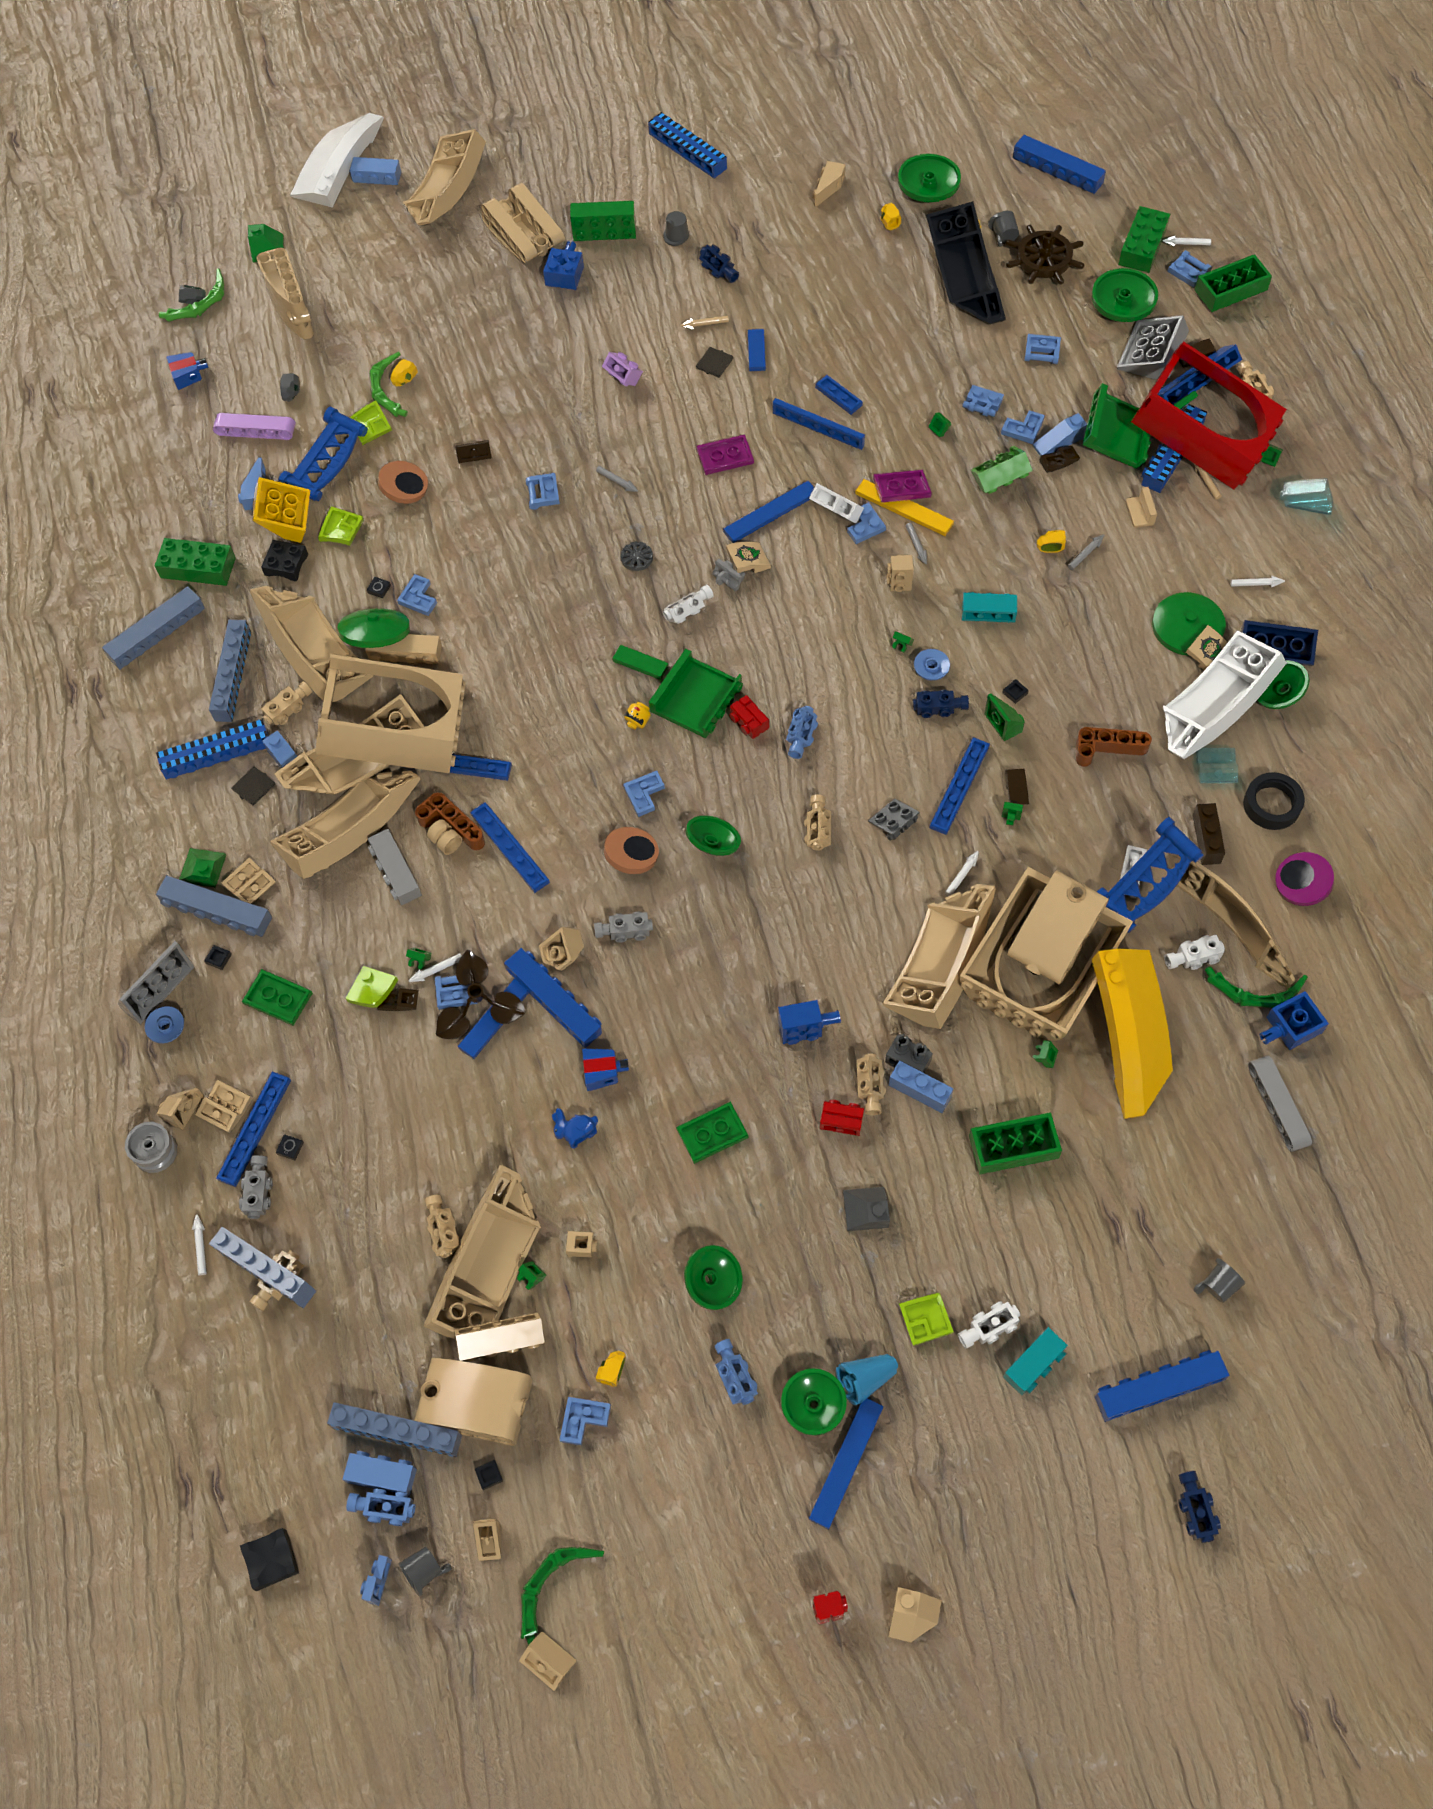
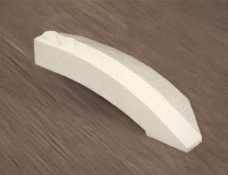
[290,113,384,208]
[1163,631,1287,759]

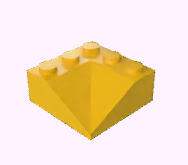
[253,477,310,543]

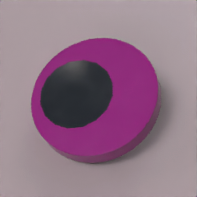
[1275,852,1334,906]

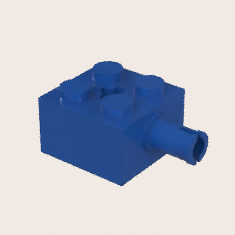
[543,241,584,290]
[1259,991,1329,1050]
[778,1000,841,1045]

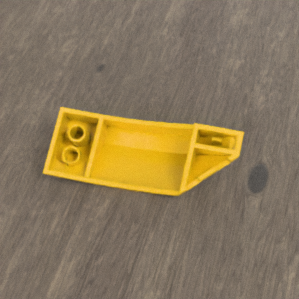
[1092,949,1173,1119]

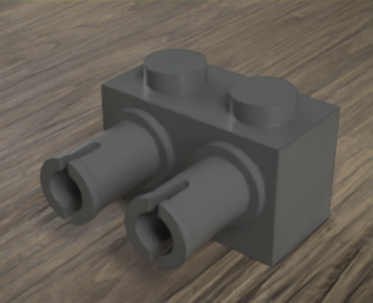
[885,1034,933,1073]

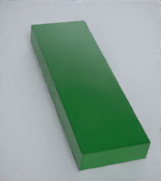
[612,645,669,680]

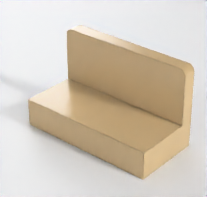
[1126,487,1157,528]
[519,1632,576,1691]

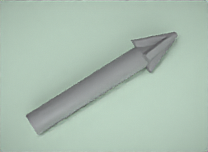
[596,466,638,492]
[906,523,927,564]
[1068,534,1104,570]

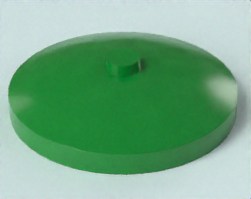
[898,154,961,202]
[1091,268,1158,322]
[1152,592,1226,656]
[337,608,410,648]

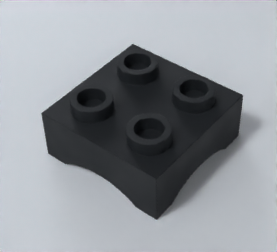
[261,540,308,582]
[240,1528,299,1591]

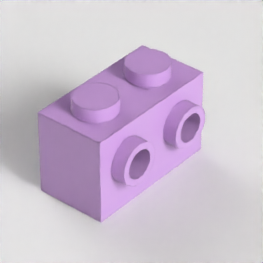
[602,352,643,386]

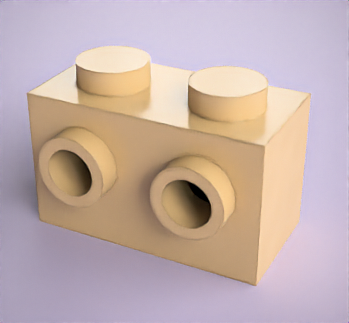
[886,555,914,592]

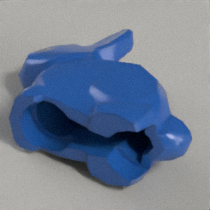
[552,1108,598,1149]

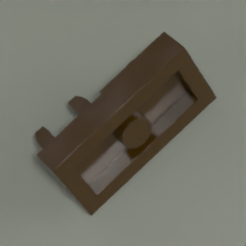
[455,440,492,463]

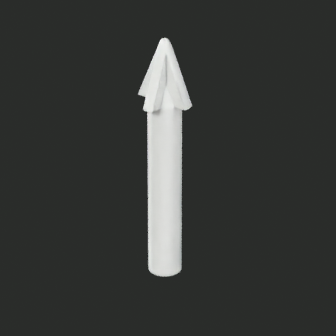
[1162,235,1211,246]
[1231,576,1285,587]
[945,851,979,896]
[409,953,461,982]
[192,1215,207,1275]

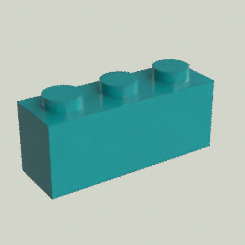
[962,592,1017,623]
[1003,1327,1068,1395]

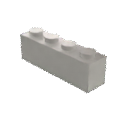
[367,829,422,906]

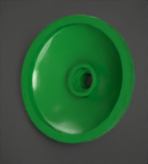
[1257,661,1310,709]
[686,816,741,856]
[684,1245,743,1310]
[781,1368,847,1436]

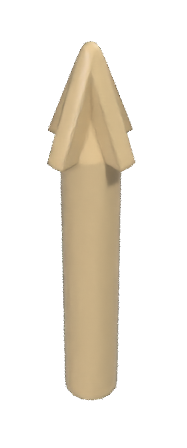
[680,315,729,329]
[1194,464,1222,500]

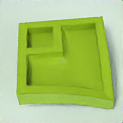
[350,400,392,445]
[318,506,364,546]
[345,966,398,1008]
[899,1293,954,1346]

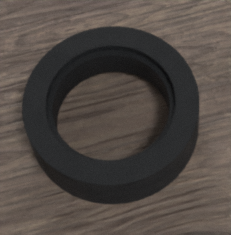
[1243,772,1305,830]

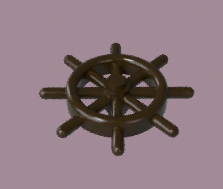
[1006,225,1085,285]

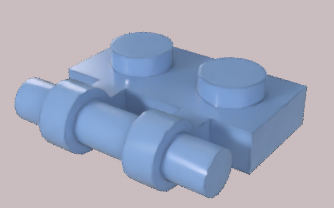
[962,385,1004,417]

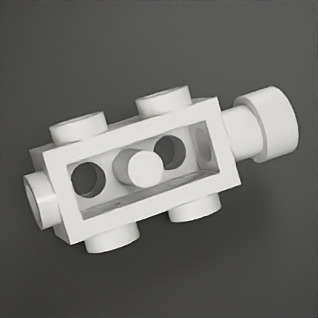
[663,584,714,624]
[1164,935,1225,970]
[957,1301,1020,1349]

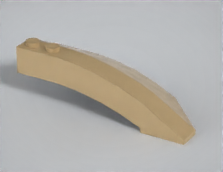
[403,129,486,225]
[250,586,374,702]
[424,1165,541,1339]

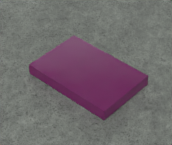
[696,434,754,475]
[873,470,932,503]

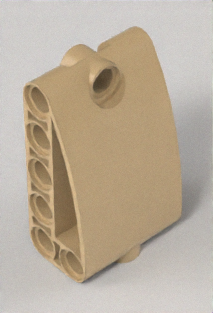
[481,183,565,263]
[257,248,314,339]
[1007,870,1109,984]
[414,1358,533,1446]

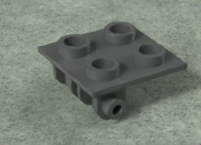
[868,799,920,841]

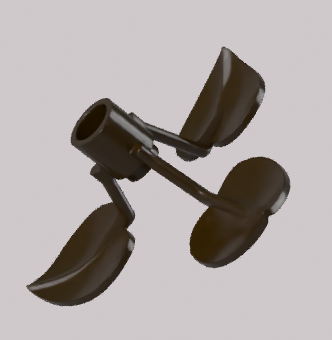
[436,950,525,1039]

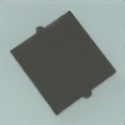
[696,347,733,378]
[231,767,276,806]

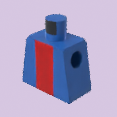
[166,352,209,390]
[582,1049,629,1091]

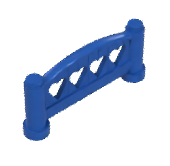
[278,407,368,501]
[1097,817,1204,933]

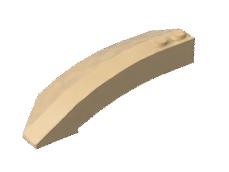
[274,694,425,795]
[270,771,420,879]
[1177,861,1295,989]
[883,884,996,1029]

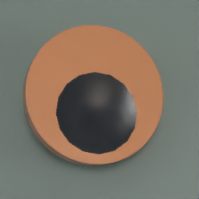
[378,461,428,504]
[603,827,659,874]

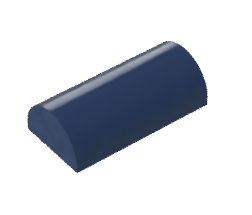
[1240,620,1318,666]

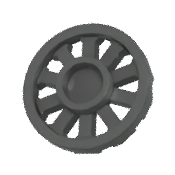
[620,541,653,571]

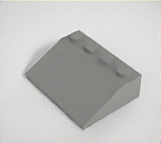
[1117,315,1189,379]
[118,941,194,1025]

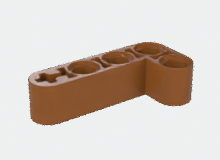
[1076,727,1152,767]
[415,793,485,851]

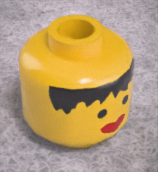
[624,702,651,730]

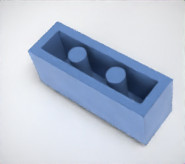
[350,157,401,185]
[889,1061,954,1114]
[342,1451,417,1496]

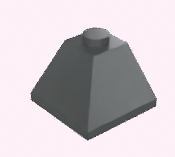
[843,1187,890,1231]

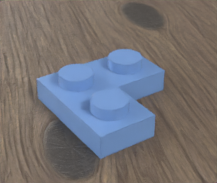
[1001,410,1045,444]
[847,502,886,544]
[397,574,437,616]
[623,771,665,817]
[560,1397,611,1445]
[360,1555,392,1606]

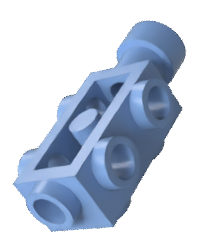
[786,706,818,759]
[714,1339,758,1405]
[346,1489,416,1526]

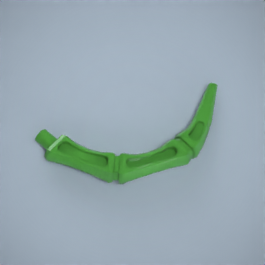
[159,268,225,322]
[369,352,408,417]

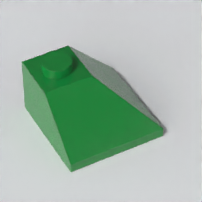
[248,224,284,263]
[984,693,1025,741]
[179,848,226,888]

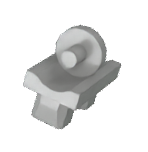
[712,559,745,591]

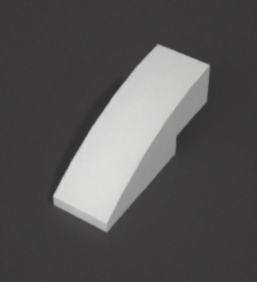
[809,483,864,523]

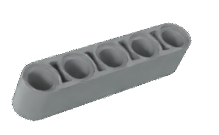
[1248,1056,1312,1152]

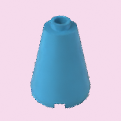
[836,1354,898,1406]

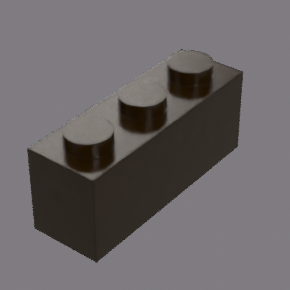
[1193,803,1225,865]

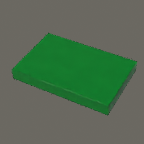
[242,969,313,1026]
[676,1101,749,1164]

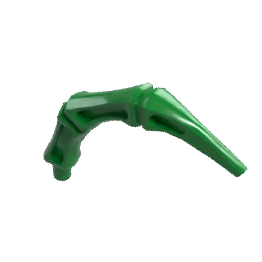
[1205,966,1308,1008]
[520,1547,604,1646]

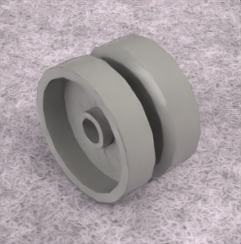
[125,1122,177,1173]

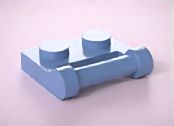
[1168,250,1212,288]
[1024,334,1061,364]
[525,473,560,510]
[435,976,477,1010]

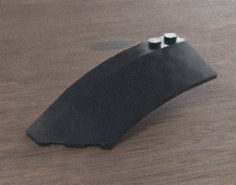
[926,201,1006,325]

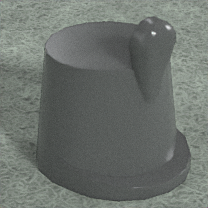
[988,210,1019,247]
[663,211,689,246]
[1194,1258,1246,1303]
[398,1547,452,1597]

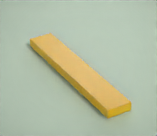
[855,479,954,536]

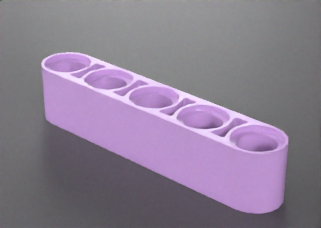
[213,413,296,440]

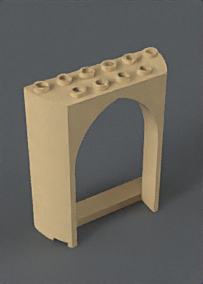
[316,654,466,773]
[960,867,1133,1041]

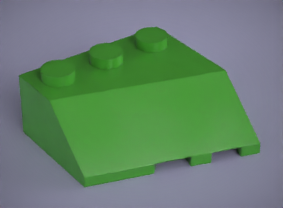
[971,446,1033,494]

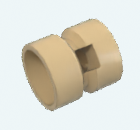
[427,820,462,855]

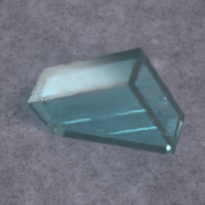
[1280,478,1334,515]

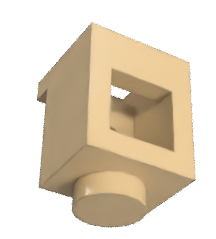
[566,1231,598,1258]

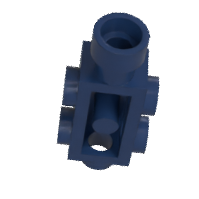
[699,244,739,283]
[913,690,969,718]
[1178,1471,1221,1543]

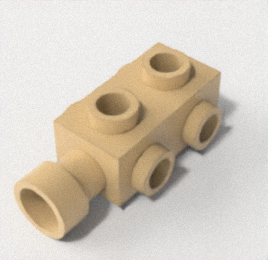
[1237,361,1274,399]
[261,681,312,727]
[804,795,831,851]
[857,1054,886,1115]
[425,1195,460,1258]
[249,1250,304,1311]

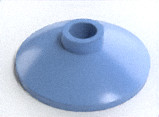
[914,649,950,680]
[145,1006,184,1043]

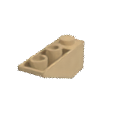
[813,161,846,206]

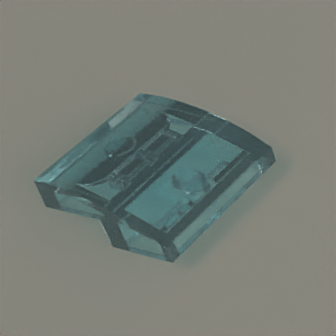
[1196,748,1238,783]

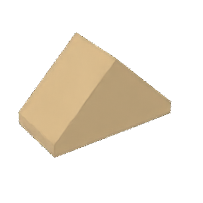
[473,1519,501,1561]

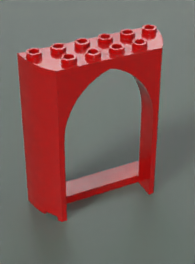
[1131,341,1287,490]

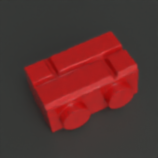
[729,695,770,739]
[820,1099,864,1136]
[813,1591,848,1625]

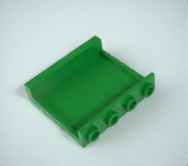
[1083,383,1151,469]
[649,648,743,738]

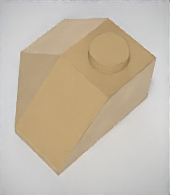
[539,927,584,971]
[157,1088,204,1130]
[888,1587,942,1643]

